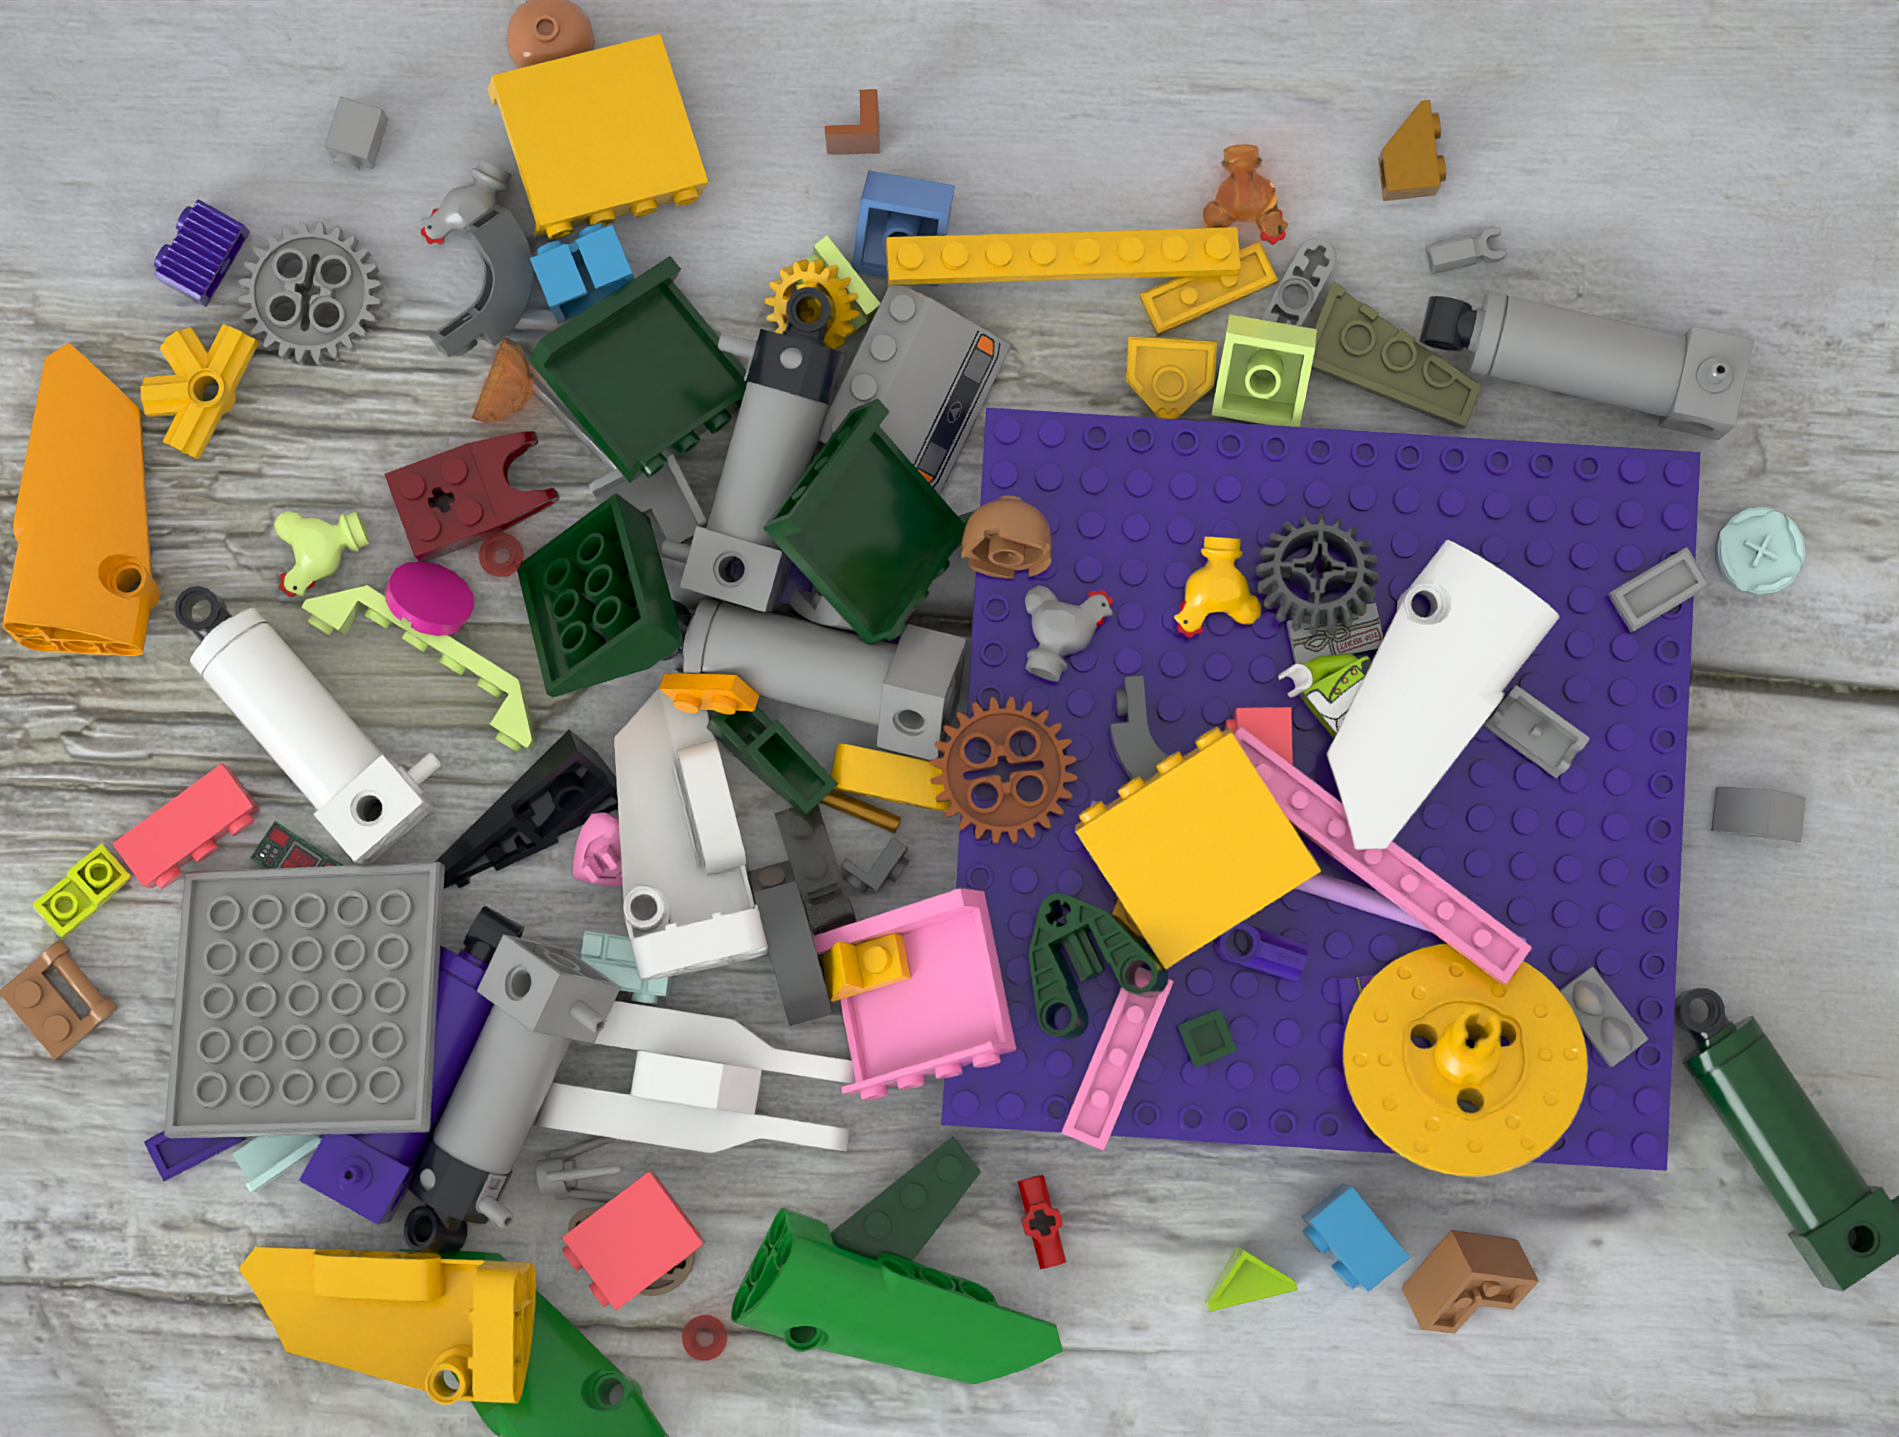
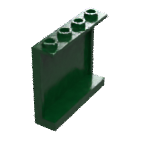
[528,256,747,483]
[763,399,975,644]

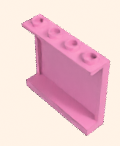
[812,888,1016,1101]

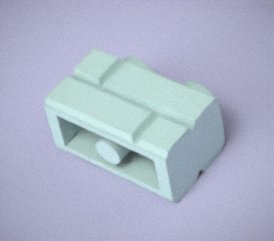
[581,931,672,1004]

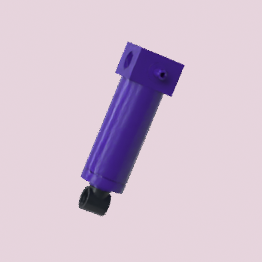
[298,905,525,1225]

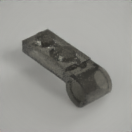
[774,804,857,936]

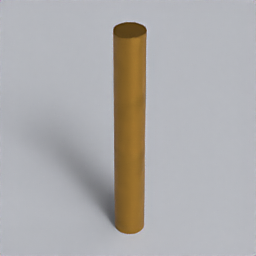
[819,789,902,834]

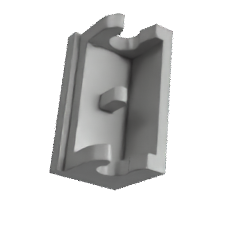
[1483,685,1590,778]

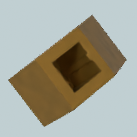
[1378,100,1446,201]

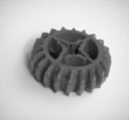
[1256,513,1379,635]

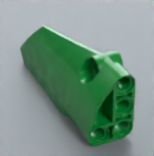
[731,1208,1063,1384]
[399,1249,669,1437]

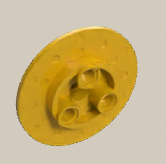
[1343,944,1588,1176]

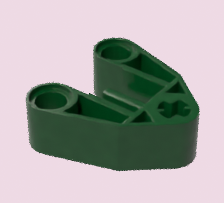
[1028,893,1169,1040]

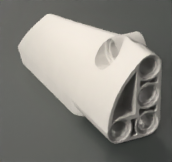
[1326,540,1559,849]
[614,669,768,981]

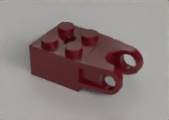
[384,431,560,562]

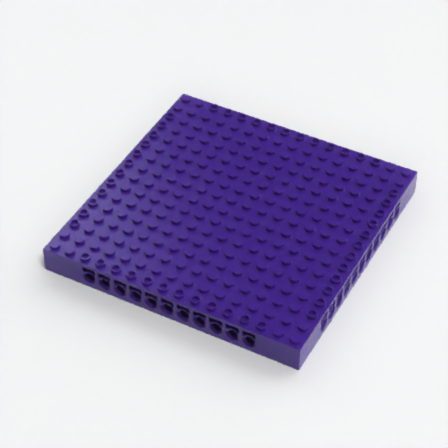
[941,407,1701,1171]

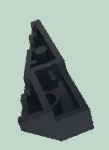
[435,729,618,889]

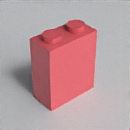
[562,1170,706,1310]

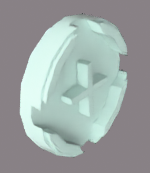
[1714,507,1806,596]

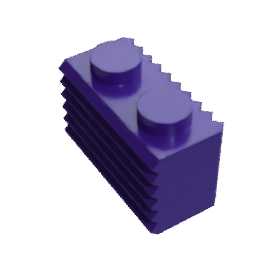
[154,199,250,307]

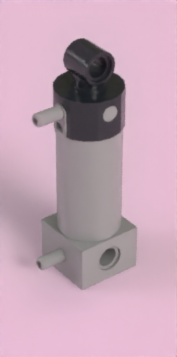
[659,287,845,612]
[404,934,621,1255]

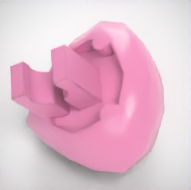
[572,812,623,886]

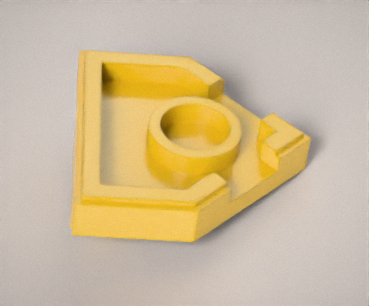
[1125,336,1217,419]

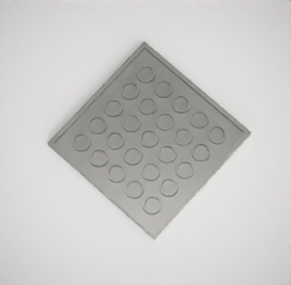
[164,862,445,1138]

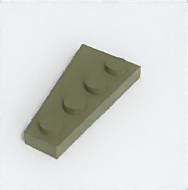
[1311,281,1482,430]

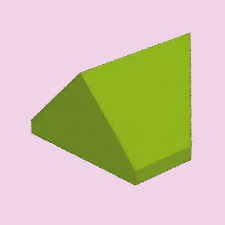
[1205,1246,1298,1312]

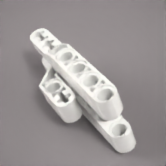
[538,1001,856,1153]

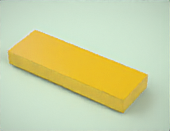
[1139,241,1278,336]

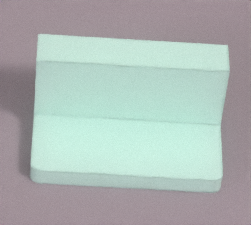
[232,1135,324,1192]

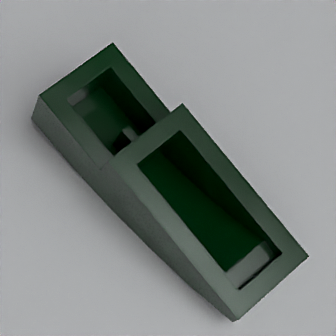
[706,705,838,815]

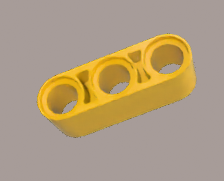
[830,743,952,812]

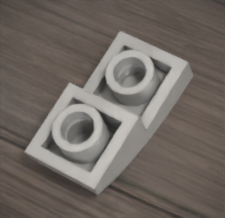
[789,589,857,633]

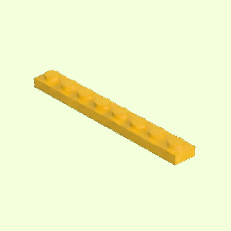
[885,227,1241,285]

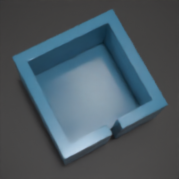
[530,224,635,324]
[1302,1183,1410,1292]

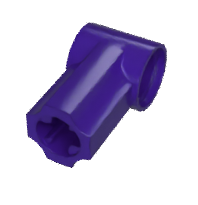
[1214,922,1309,982]

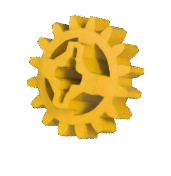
[765,259,860,349]

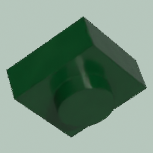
[1177,1008,1237,1068]

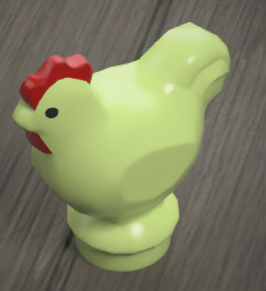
[274,511,370,597]

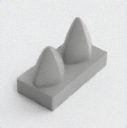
[1559,966,1649,1067]

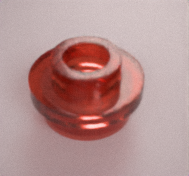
[479,533,524,577]
[682,1315,727,1361]

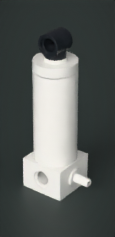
[175,586,441,865]

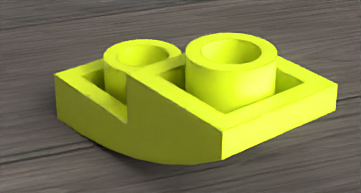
[32,843,131,940]

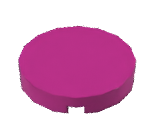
[385,561,474,636]

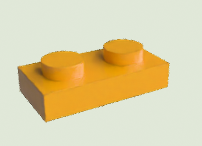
[659,673,759,715]

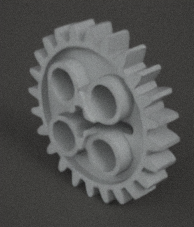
[238,221,383,365]

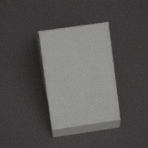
[1711,787,1806,842]

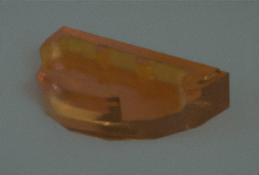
[471,337,534,423]

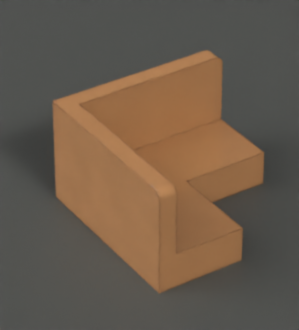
[1402,1230,1539,1334]

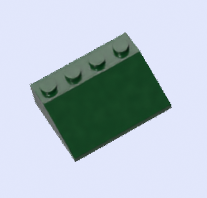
[516,493,684,698]

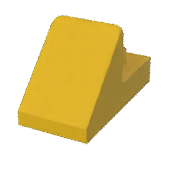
[821,933,911,1002]

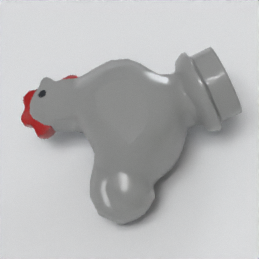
[420,159,512,245]
[1025,585,1113,682]

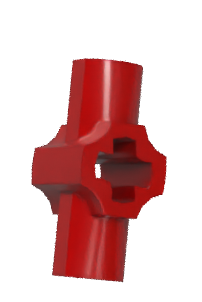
[1017,1174,1067,1269]

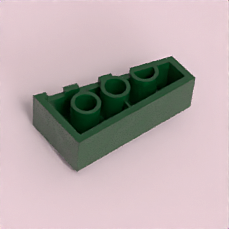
[830,1136,981,1261]

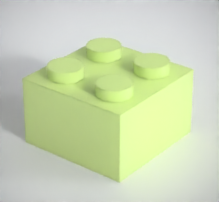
[1212,314,1317,427]

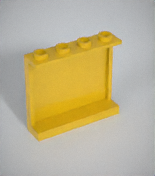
[488,33,708,239]
[1076,727,1321,970]

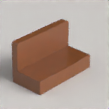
[825,89,880,155]

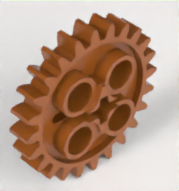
[930,697,1077,844]

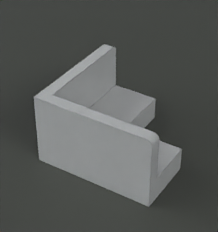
[588,454,708,544]

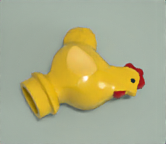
[1174,537,1261,638]

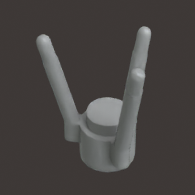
[536,1136,623,1202]

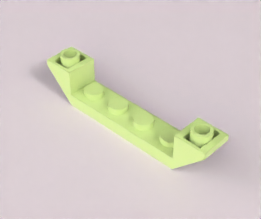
[301,585,537,752]

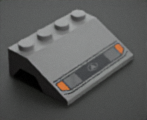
[817,285,1011,495]

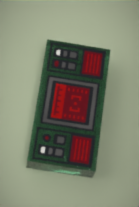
[250,821,344,869]

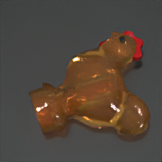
[1202,144,1289,245]

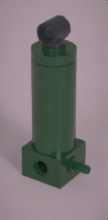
[1674,988,1899,1292]

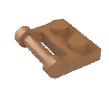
[0,940,118,1060]

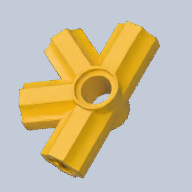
[140,324,259,460]

